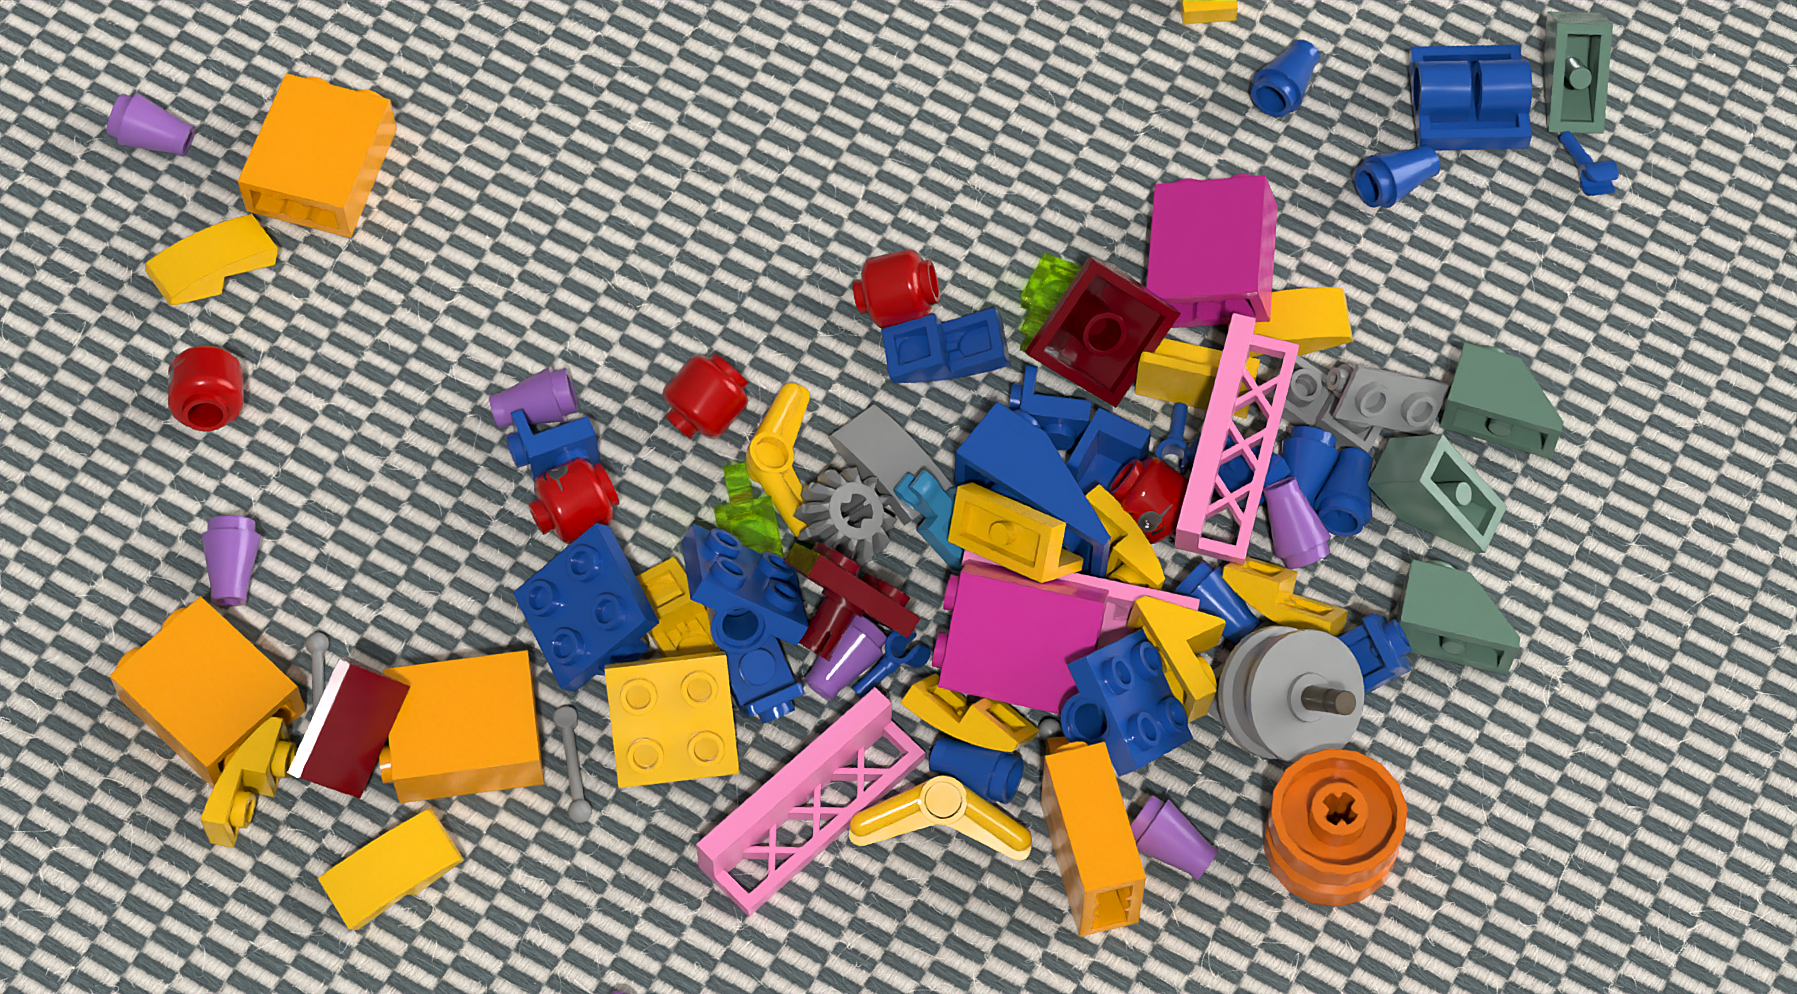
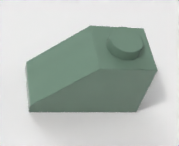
[1543,11,1613,134]
[1440,342,1564,459]
[1367,434,1507,553]
[1396,559,1521,675]

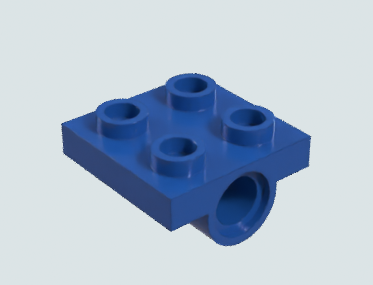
[1408,45,1532,151]
[513,523,660,692]
[681,523,808,654]
[1061,629,1193,777]

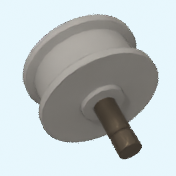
[1218,626,1364,763]

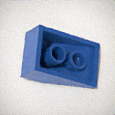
[954,402,1111,579]

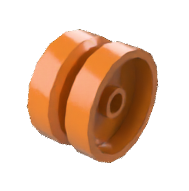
[1263,748,1407,907]

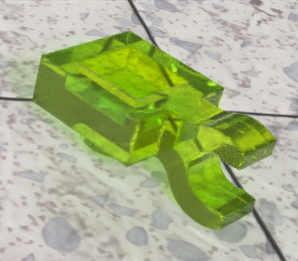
[1020,253,1082,352]
[713,462,784,558]

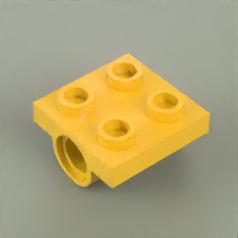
[604,651,740,788]

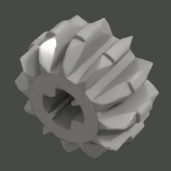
[793,467,897,566]

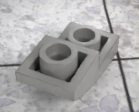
[1265,355,1383,453]
[828,404,954,526]

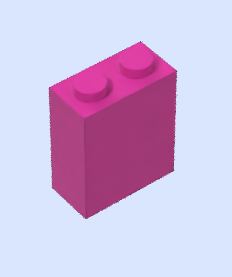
[1146,174,1278,328]
[932,559,1109,715]

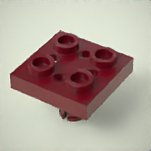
[782,542,921,661]

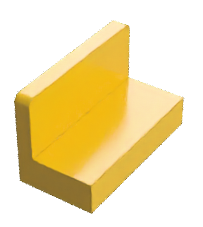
[1135,338,1260,419]
[948,482,1084,583]

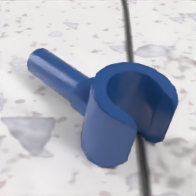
[1559,131,1619,196]
[1155,403,1189,475]
[852,632,931,699]

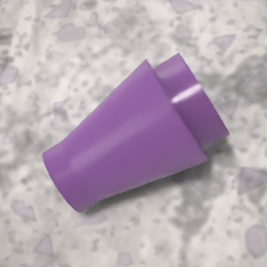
[107,93,195,157]
[489,366,579,429]
[1263,477,1331,569]
[201,515,261,607]
[803,615,887,702]
[1131,795,1219,880]

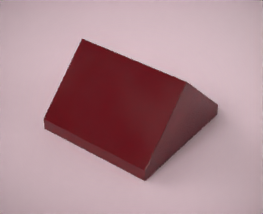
[1025,256,1181,408]
[288,656,410,799]

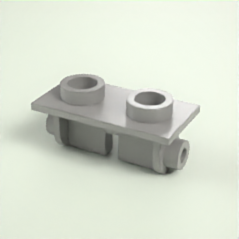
[1326,364,1451,436]

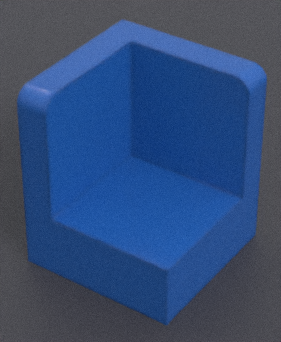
[1067,408,1151,496]

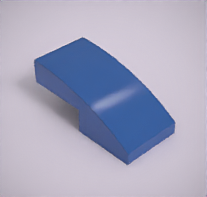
[881,307,1011,383]

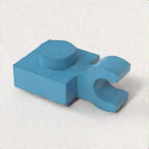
[893,470,965,571]

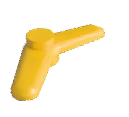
[744,382,812,540]
[849,775,1032,861]

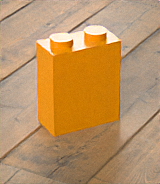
[237,73,397,238]
[109,596,306,788]
[379,650,545,804]
[1040,742,1146,937]

